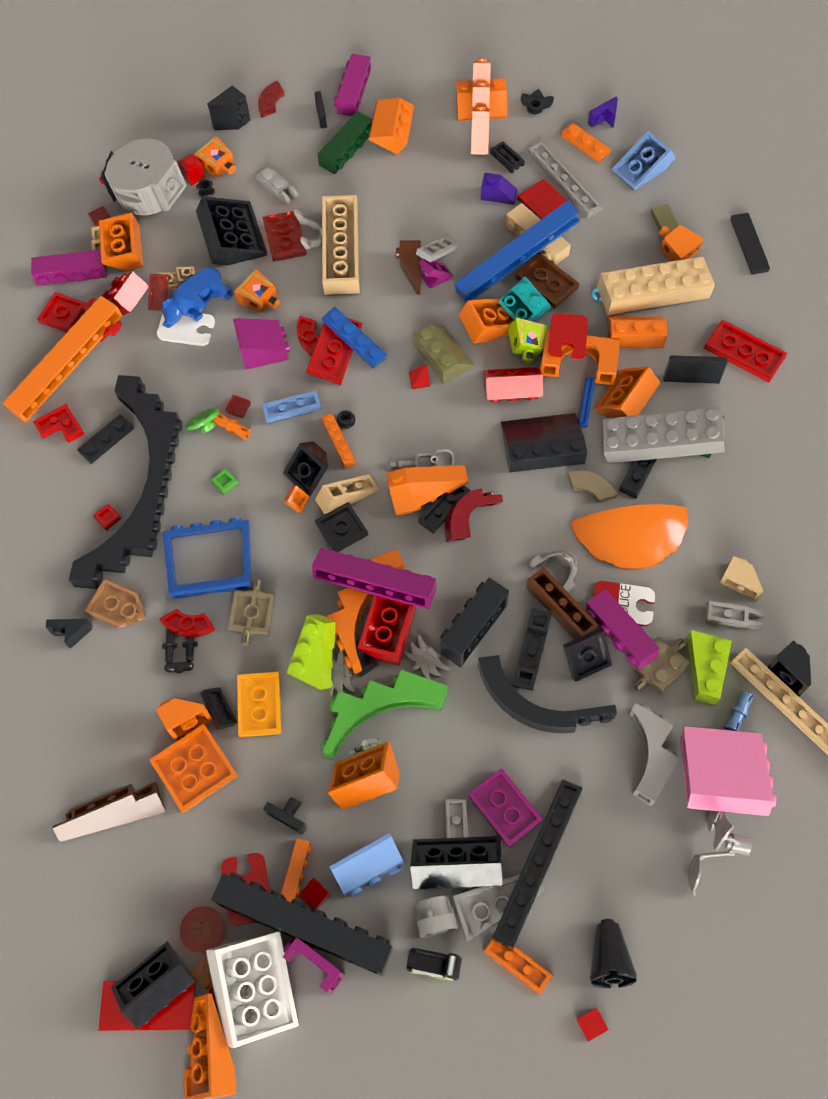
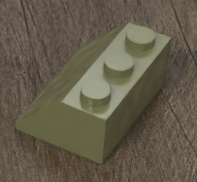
[413,324,474,384]

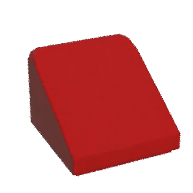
[299,877,331,909]

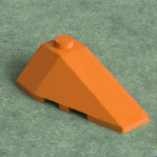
[386,465,469,516]
[184,994,236,1099]

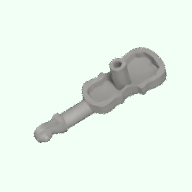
[386,449,455,470]

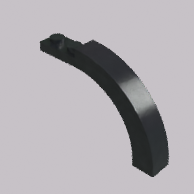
[478,655,617,733]

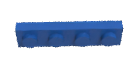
[322,307,387,369]

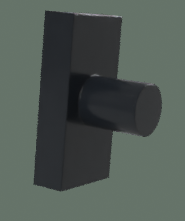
[263,797,307,835]

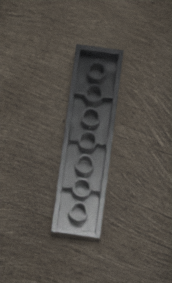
[211,872,393,976]

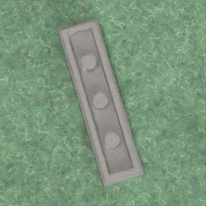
[445,799,470,889]

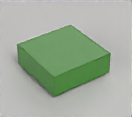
[211,468,239,495]

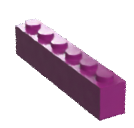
[312,548,436,610]

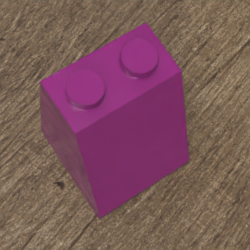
[233,318,290,369]

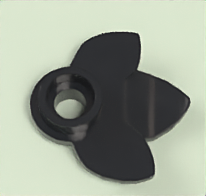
[521,89,554,115]

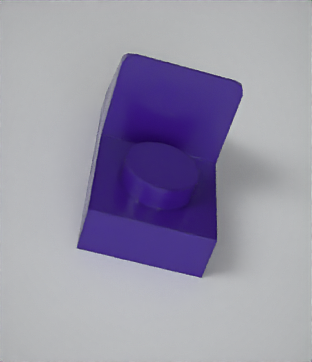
[588,97,618,128]

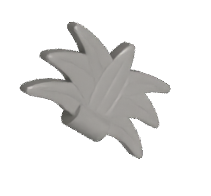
[404,635,450,680]
[329,651,355,697]

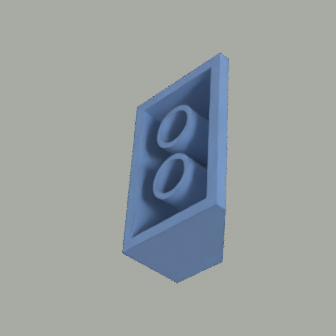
[329,833,404,898]

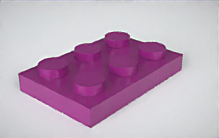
[468,768,543,848]

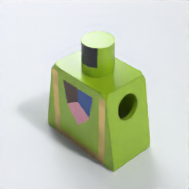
[508,318,547,364]

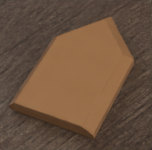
[84,578,146,629]

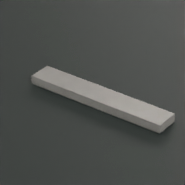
[528,141,602,218]

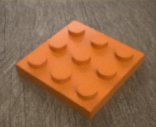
[149,724,238,814]

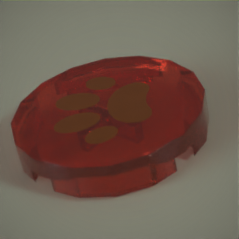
[180,906,226,954]

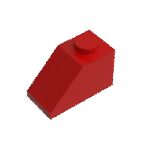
[176,154,206,186]

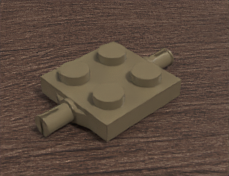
[227,579,276,646]
[630,636,690,693]

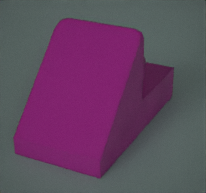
[419,258,453,288]

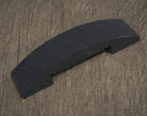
[513,608,552,691]

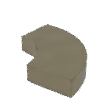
[567,470,617,503]

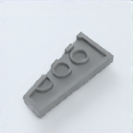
[453,875,545,942]

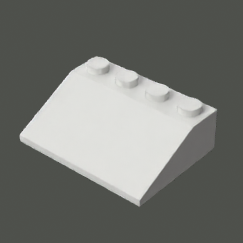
[206,931,299,1048]

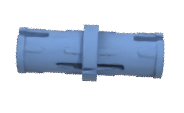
[725,691,754,731]

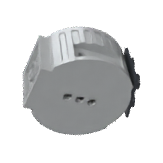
[101,139,187,215]

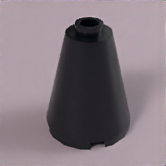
[590,919,637,988]

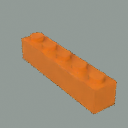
[321,413,356,469]
[281,838,312,902]

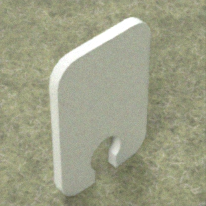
[157,313,215,346]

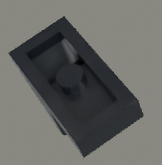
[46,619,92,648]

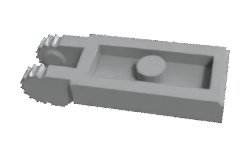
[256,166,298,204]
[705,601,764,630]

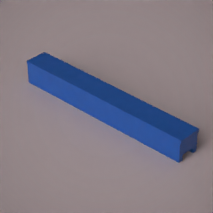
[454,200,579,303]

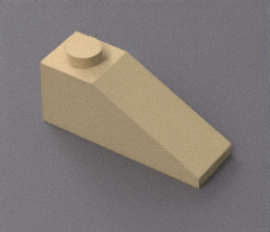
[315,474,379,515]

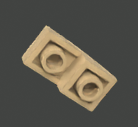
[158,266,195,291]

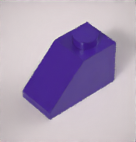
[481,172,517,205]

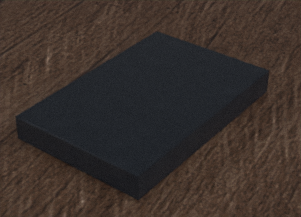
[663,355,727,384]

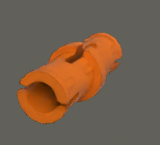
[213,413,251,440]

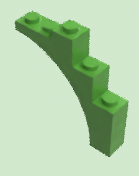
[321,670,448,760]

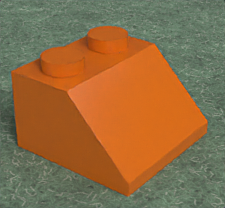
[156,698,212,741]

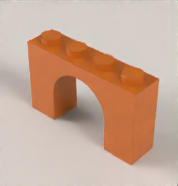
[540,330,620,386]

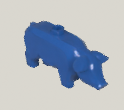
[162,268,233,328]

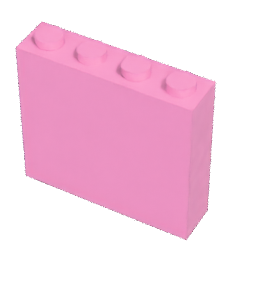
[680,726,776,816]

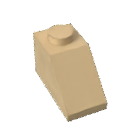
[720,556,763,601]

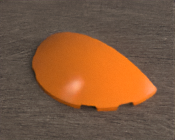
[571,504,688,570]

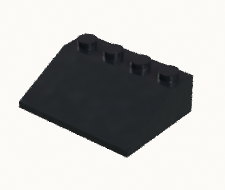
[196,196,267,265]
[501,413,587,473]

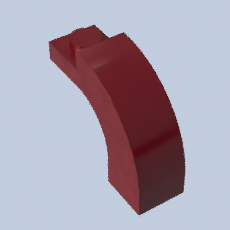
[444,488,503,542]

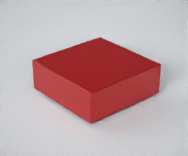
[93,504,122,531]
[576,1008,609,1042]

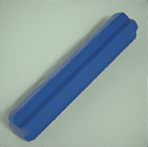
[578,377,595,428]

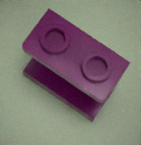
[283,937,345,995]

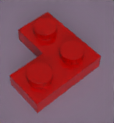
[33,404,85,443]

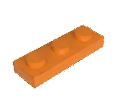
[561,122,611,163]

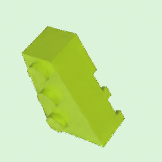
[287,614,336,690]
[686,630,732,706]

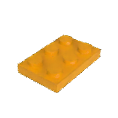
[237,671,282,738]

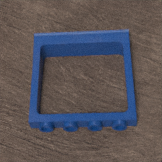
[162,518,252,599]

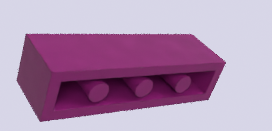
[334,54,371,116]
[31,250,107,285]
[586,589,660,671]

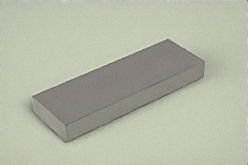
[416,237,457,262]

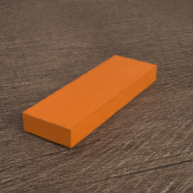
[483,939,553,995]

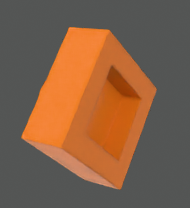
[283,485,310,513]

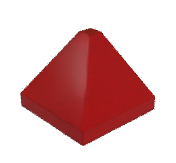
[409,364,430,389]

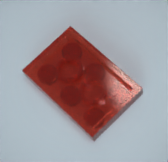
[262,211,307,262]

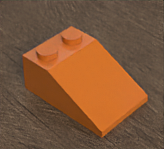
[458,298,514,343]

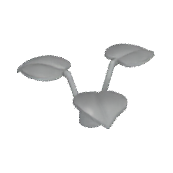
[688,810,752,897]

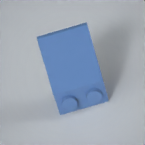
[611,131,676,190]

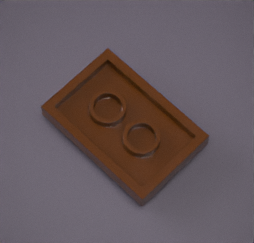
[515,254,580,309]

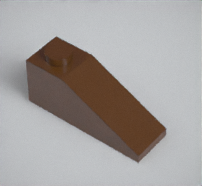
[396,240,421,295]

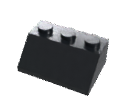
[111,941,195,1030]

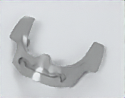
[293,210,322,249]
[529,550,578,593]

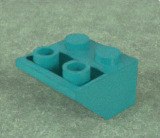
[498,277,552,322]

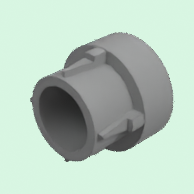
[416,896,458,938]

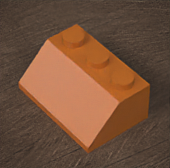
[456,78,507,121]
[368,98,414,155]
[99,212,143,271]
[607,316,668,348]
[594,367,660,418]
[328,741,400,810]

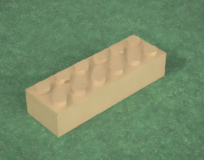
[322,195,360,295]
[597,256,715,315]

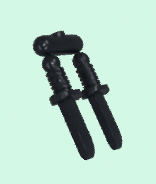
[162,629,198,673]

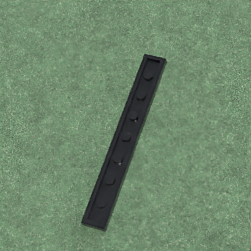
[492,779,583,950]

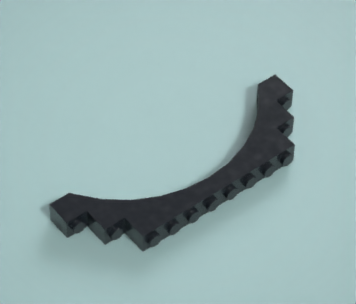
[69,375,182,589]

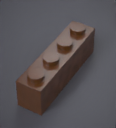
[527,567,599,639]

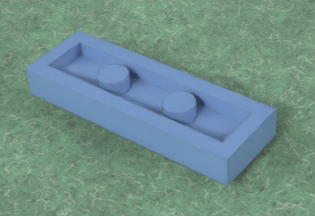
[262,390,321,423]

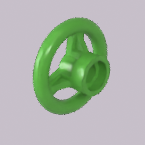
[186,407,220,433]

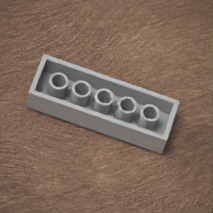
[603,407,725,463]

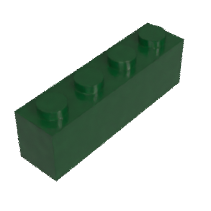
[317,111,373,174]

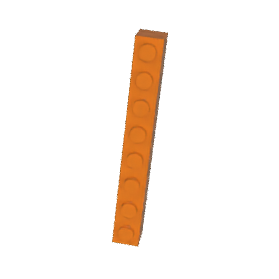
[2,296,122,423]

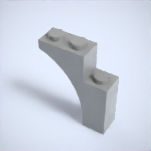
[629,703,680,806]

